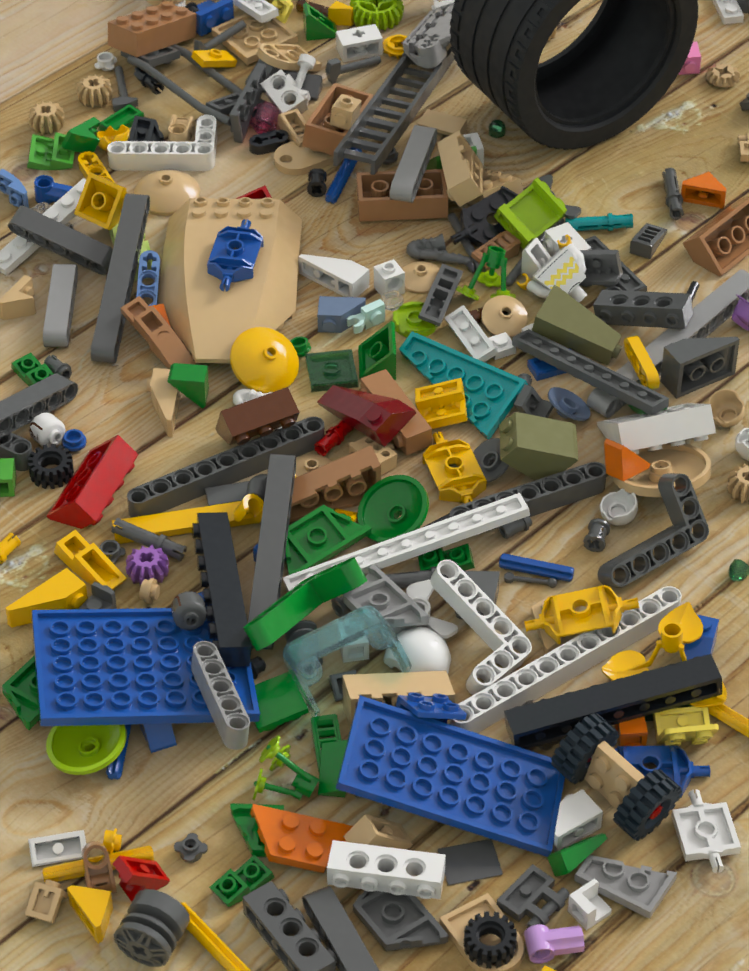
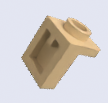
[25,879,68,924]

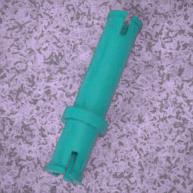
[565,213,633,231]

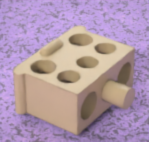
[349,436,397,476]

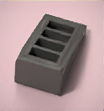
[630,223,667,259]

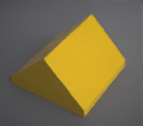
[74,172,127,230]

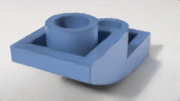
[0,168,29,208]

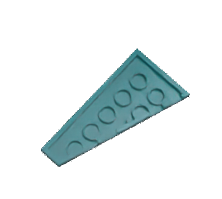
[399,331,528,440]

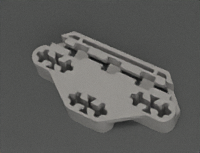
[402,5,454,68]

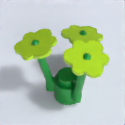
[456,246,516,301]
[252,735,319,800]

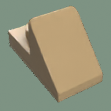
[0,275,36,320]

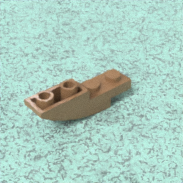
[121,296,196,369]

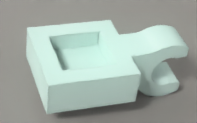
[347,299,385,334]

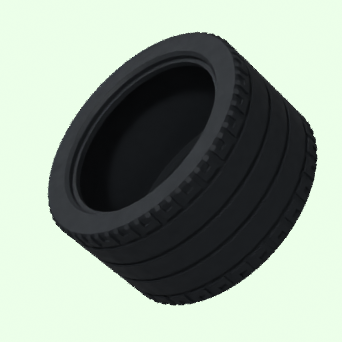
[450,0,699,150]

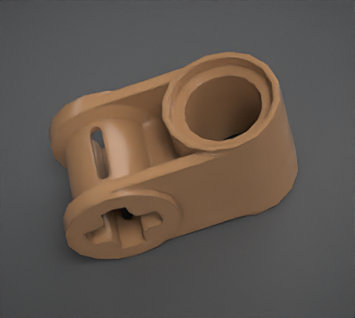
[82,841,117,894]

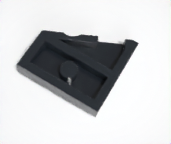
[128,115,164,141]

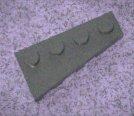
[229,63,268,143]

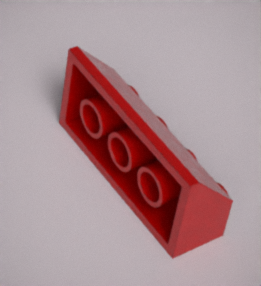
[46,435,139,529]

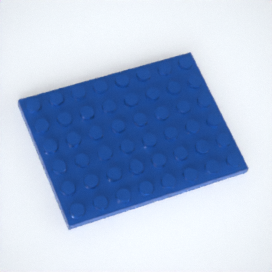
[32,608,260,726]

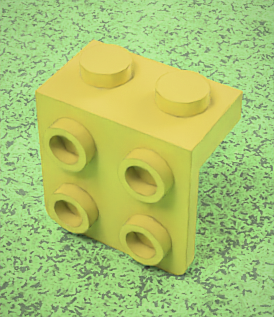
[653,706,719,746]

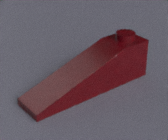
[317,385,416,447]

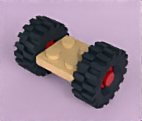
[551,713,682,841]

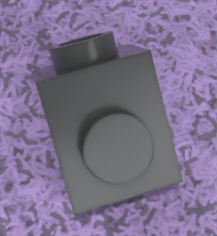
[514,385,554,418]

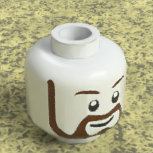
[29,412,66,448]

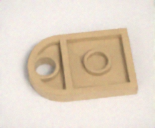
[257,43,322,72]
[274,138,344,175]
[439,893,524,971]

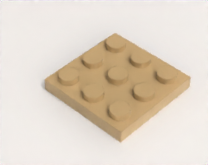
[211,13,298,65]

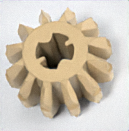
[76,74,113,108]
[28,101,65,135]
[727,463,749,504]

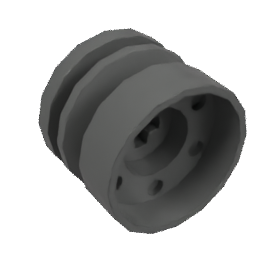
[114,889,190,967]

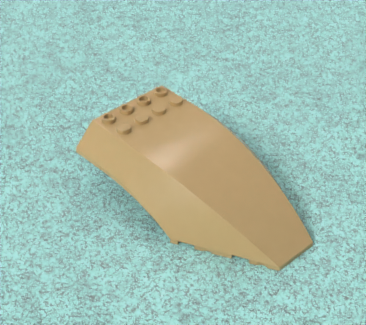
[158,197,302,363]

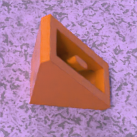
[681,172,727,209]
[604,438,651,481]

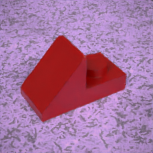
[113,855,170,901]

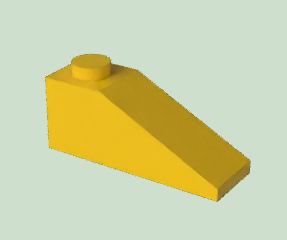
[5,568,88,628]

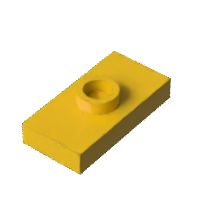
[191,49,238,68]

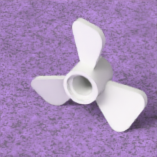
[378,580,458,642]

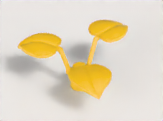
[602,602,727,707]

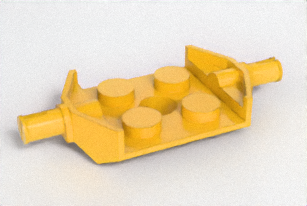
[422,431,487,504]
[524,585,639,645]

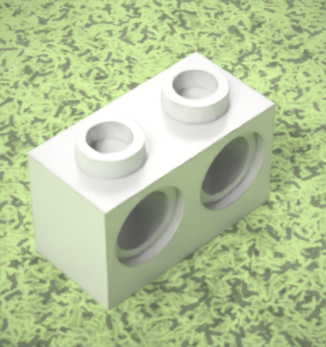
[260,69,308,114]

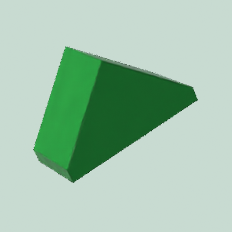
[303,2,337,41]
[167,363,209,409]

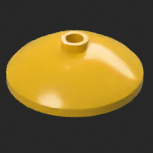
[230,327,299,393]

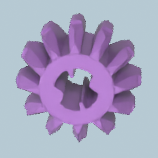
[126,545,169,584]

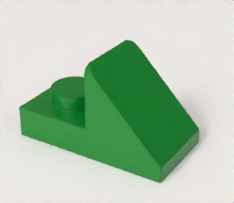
[61,117,100,153]

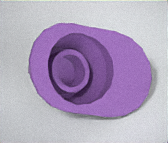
[732,294,749,331]

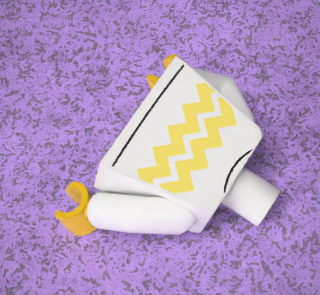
[516,235,587,302]

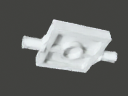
[671,789,741,873]

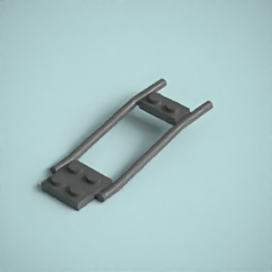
[121,44,274,126]

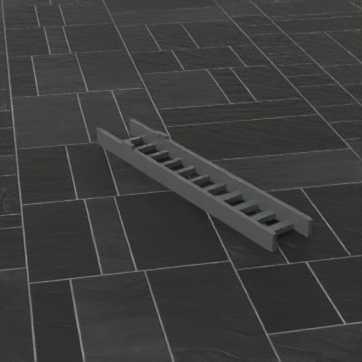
[333,45,455,175]

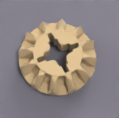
[706,63,740,87]

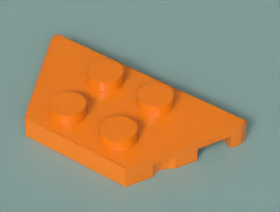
[250,804,353,873]

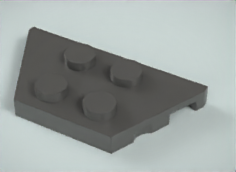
[353,891,449,951]

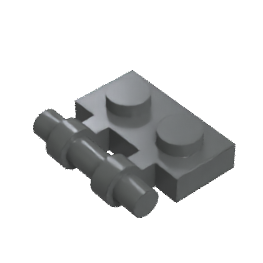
[497,864,570,928]

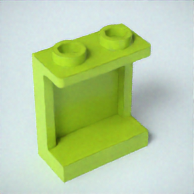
[494,178,567,249]

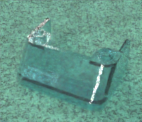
[283,606,412,717]

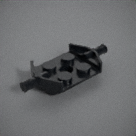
[450,186,518,247]

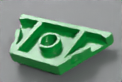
[285,505,372,575]
[2,655,40,730]

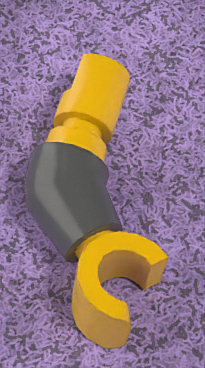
[233,474,297,522]

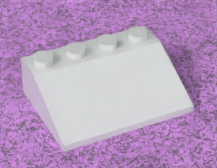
[597,403,716,454]

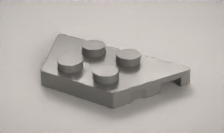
[343,564,429,630]

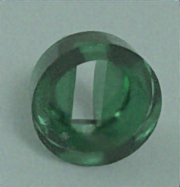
[488,119,506,138]
[728,559,749,581]

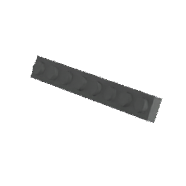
[512,329,669,415]

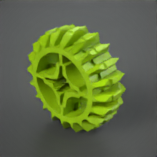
[350,0,404,31]

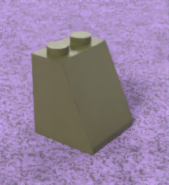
[499,412,578,480]

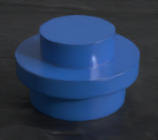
[62,429,87,451]

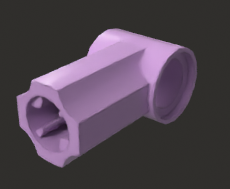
[524,925,585,964]

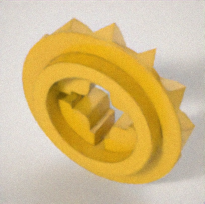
[383,35,408,59]

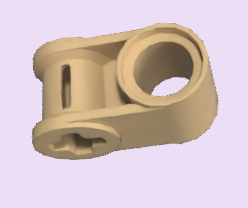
[168,114,195,142]

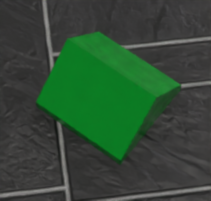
[358,321,396,380]

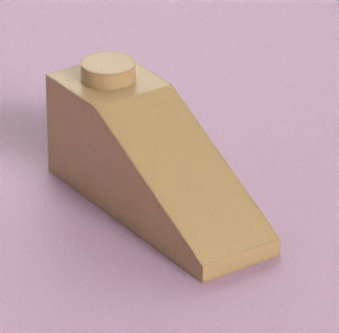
[147,368,182,437]

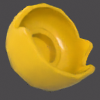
[96,125,129,151]

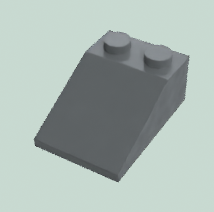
[660,337,740,399]

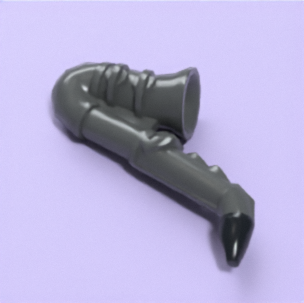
[406,234,475,273]

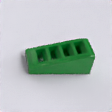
[311,714,341,772]
[547,833,607,877]

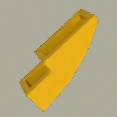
[54,529,127,590]

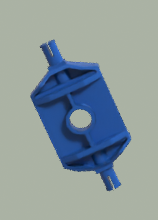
[207,219,264,291]
[615,745,711,798]

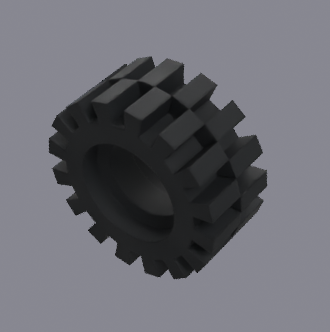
[28,444,74,489]
[464,911,517,969]

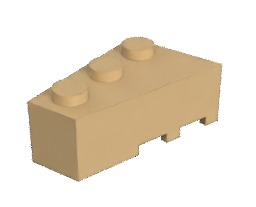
[437,130,483,207]

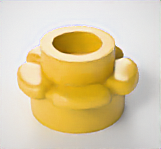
[102,828,122,853]

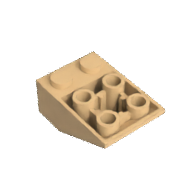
[468,168,523,217]

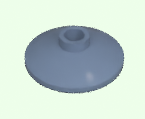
[548,387,591,421]

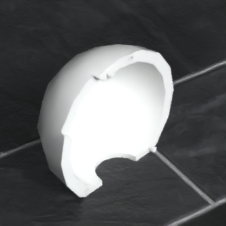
[383,627,451,674]

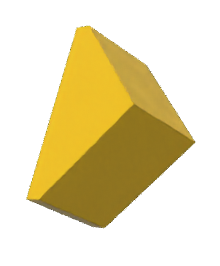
[67,885,113,944]

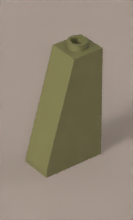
[532,285,622,365]

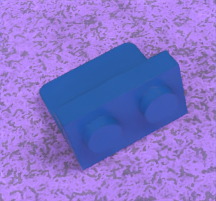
[195,0,234,36]
[396,692,467,723]

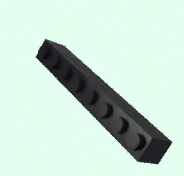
[192,512,252,667]
[504,654,722,749]

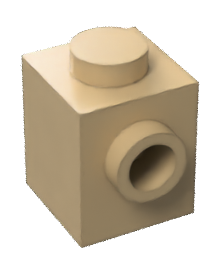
[330,94,362,131]

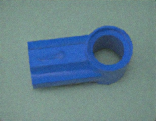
[34,175,73,205]

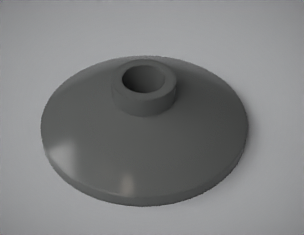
[473,438,509,483]

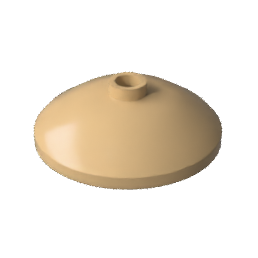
[134,169,200,216]

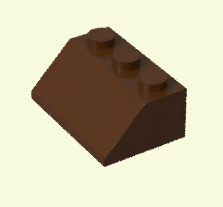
[215,387,300,445]

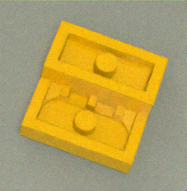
[415,378,468,429]

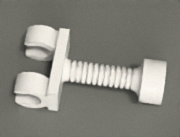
[280,54,316,106]

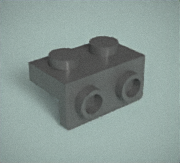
[579,250,623,287]

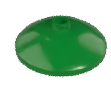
[357,475,429,543]

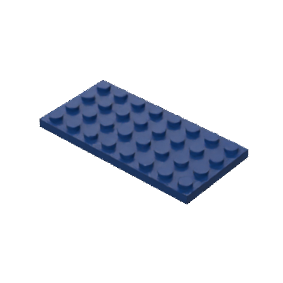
[335,695,565,857]

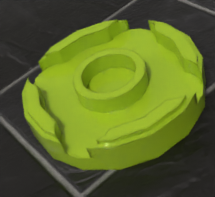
[393,301,438,337]

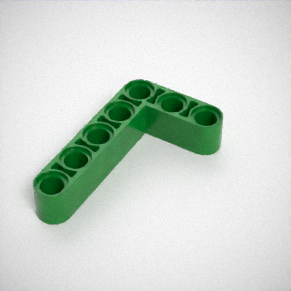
[243,557,367,651]

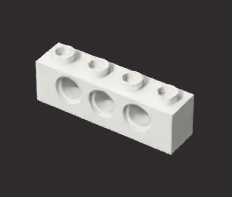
[327,840,446,899]

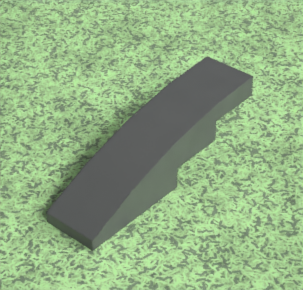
[418,263,463,326]

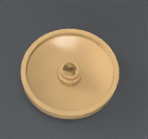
[612,443,711,497]

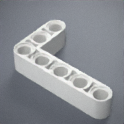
[107,115,217,171]
[430,560,532,695]

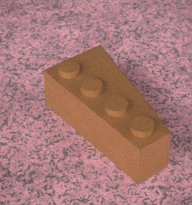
[289,445,381,523]

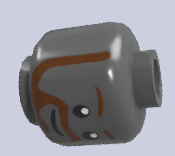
[171,591,207,630]

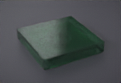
[305,349,358,392]

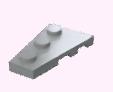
[574,855,677,919]

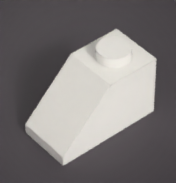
[553,789,603,852]

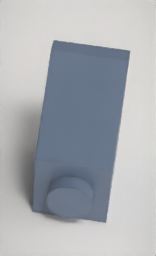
[317,296,366,333]

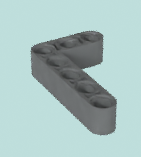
[598,473,709,587]

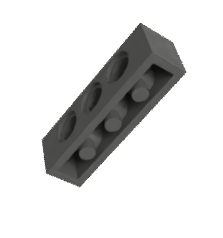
[593,289,693,329]
[243,881,337,971]

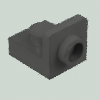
[79,582,117,609]

